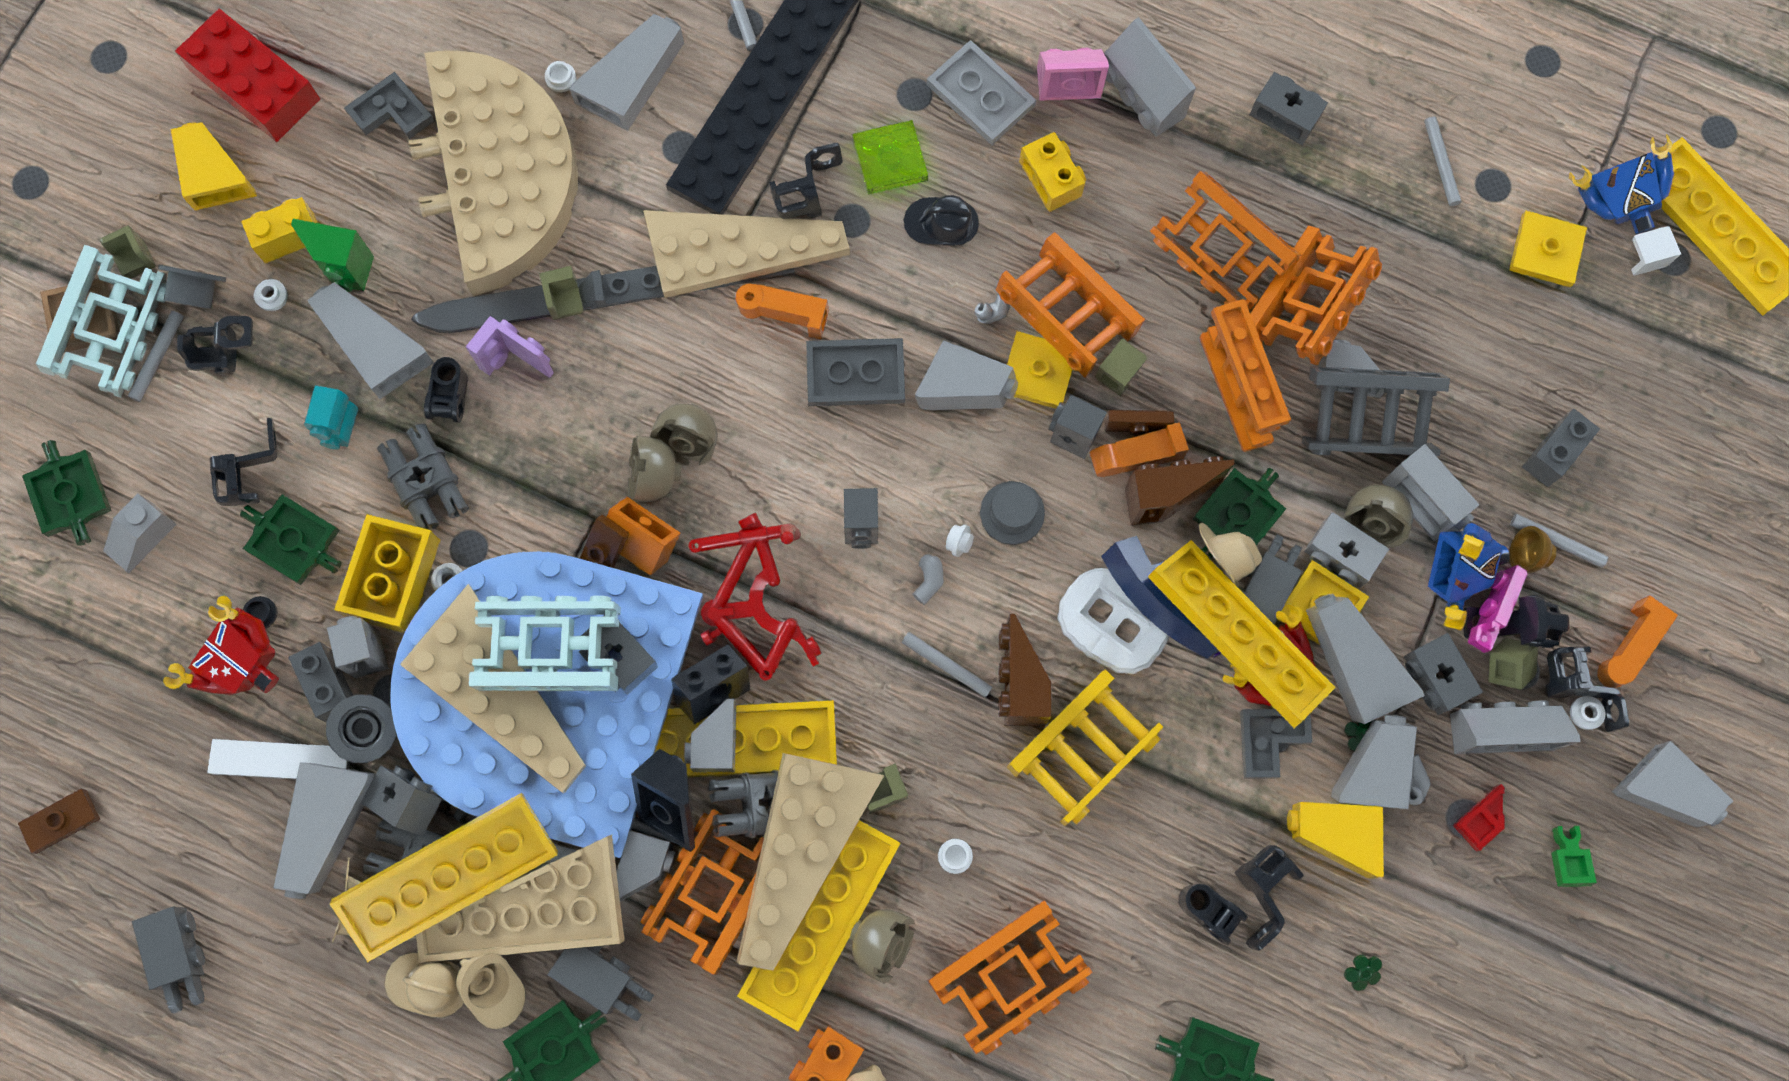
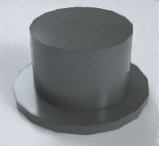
[158,265,227,309]
[980,481,1045,545]
[326,695,397,763]

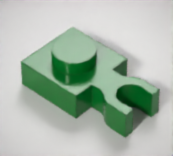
[1551,826,1597,887]

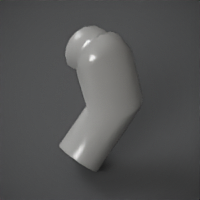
[974,293,1010,324]
[912,554,944,605]
[1409,754,1431,806]

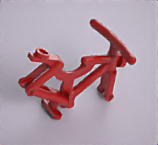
[688,512,822,681]

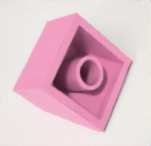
[1037,48,1109,101]

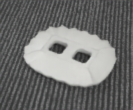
[1057,568,1169,674]

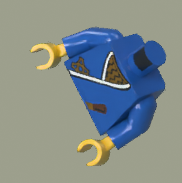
[1569,134,1674,235]
[1428,523,1510,631]

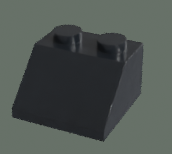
[631,749,695,852]

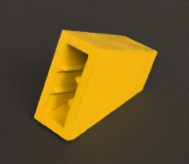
[170,122,257,211]
[1287,802,1384,879]

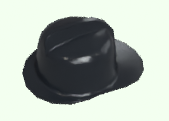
[903,195,979,246]

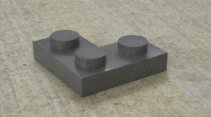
[344,72,434,139]
[1240,709,1312,779]

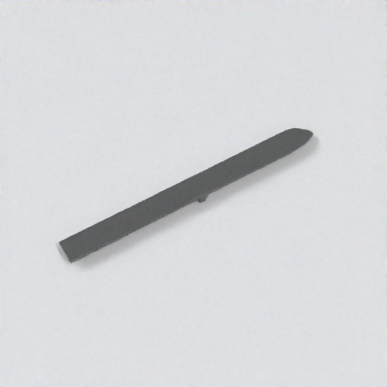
[411,266,795,333]

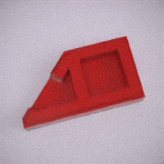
[1453,784,1505,852]

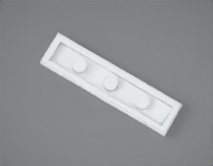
[207,739,350,779]

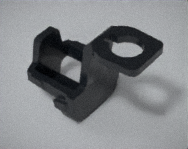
[769,143,843,219]
[177,316,253,374]
[209,418,277,506]
[1463,595,1570,648]
[1546,646,1629,732]
[1235,845,1304,951]

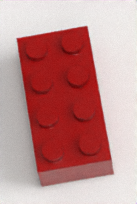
[175,8,321,142]

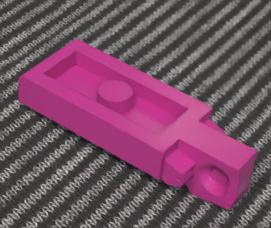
[1468,565,1528,653]

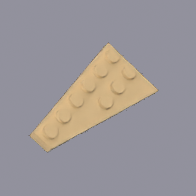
[643,210,850,298]
[400,584,586,794]
[737,753,884,971]
[416,834,625,963]

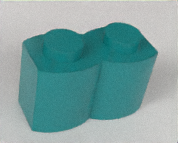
[304,385,358,450]

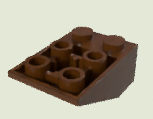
[1125,456,1235,526]
[998,614,1051,727]

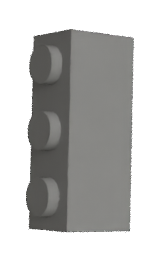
[1104,17,1196,137]
[1450,700,1581,754]

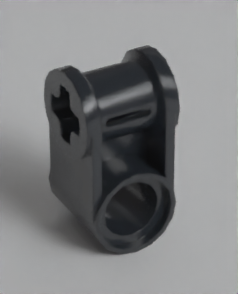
[424,357,468,423]
[1178,884,1248,946]

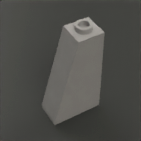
[570,14,684,131]
[307,282,434,399]
[1306,594,1425,724]
[273,762,376,899]

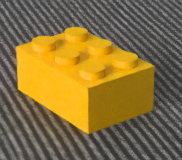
[334,514,441,633]

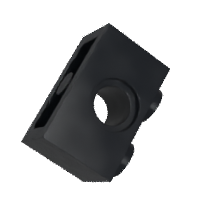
[671,645,750,725]

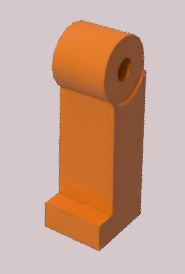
[735,284,829,340]
[1089,422,1189,477]
[1597,595,1678,688]

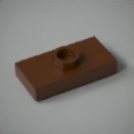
[1104,410,1174,436]
[579,514,629,568]
[18,788,101,854]

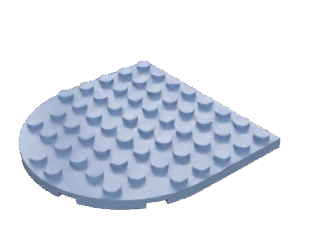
[391,551,703,859]

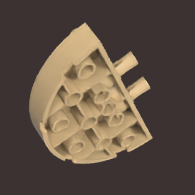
[409,51,578,297]

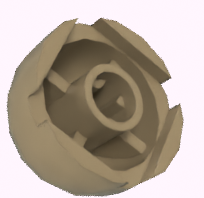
[650,403,718,466]
[628,436,681,502]
[1344,485,1413,548]
[850,909,915,984]

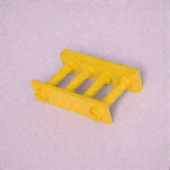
[1007,669,1163,826]

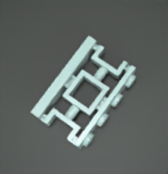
[36,245,167,398]
[469,596,621,691]

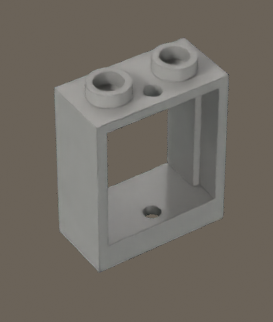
[1382,444,1479,541]

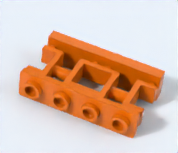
[1150,171,1301,312]
[1250,225,1382,365]
[1200,299,1291,452]
[640,809,764,975]
[927,900,1093,1056]

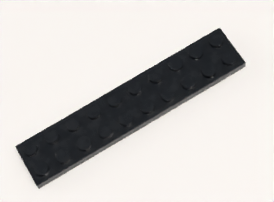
[666,0,859,215]

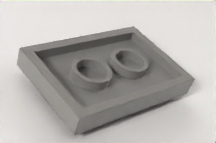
[926,40,1036,145]

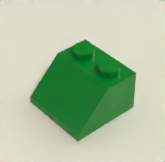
[291,219,374,292]

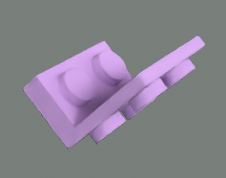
[466,316,554,378]

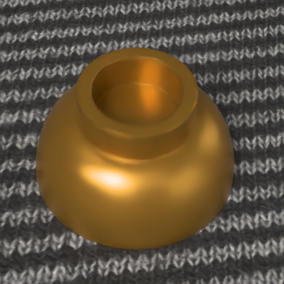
[1509,526,1556,573]

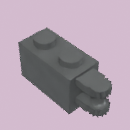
[1239,534,1302,624]
[132,906,205,1014]
[548,946,654,1021]

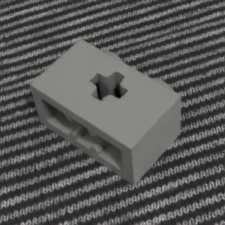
[1304,512,1389,588]
[327,616,389,678]

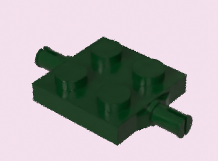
[22,440,112,546]
[1192,468,1287,560]
[240,494,342,585]
[497,1000,608,1081]
[1155,1017,1274,1081]

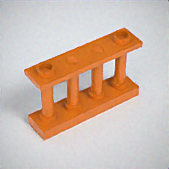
[995,232,1145,378]

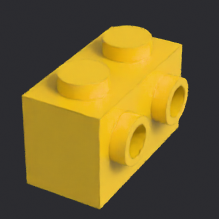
[1019,132,1086,212]
[241,197,318,264]

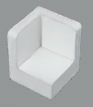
[1631,226,1681,276]

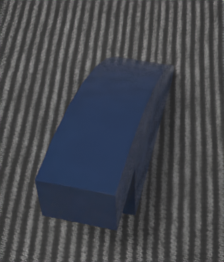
[1101,536,1219,658]

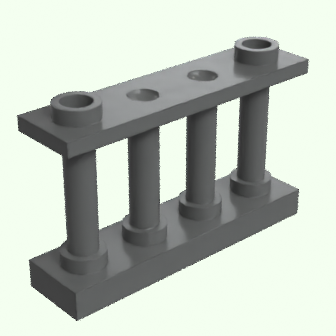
[1302,366,1450,457]

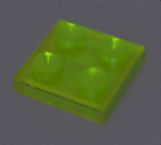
[852,120,928,195]

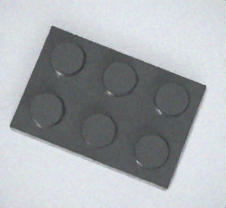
[806,338,905,406]

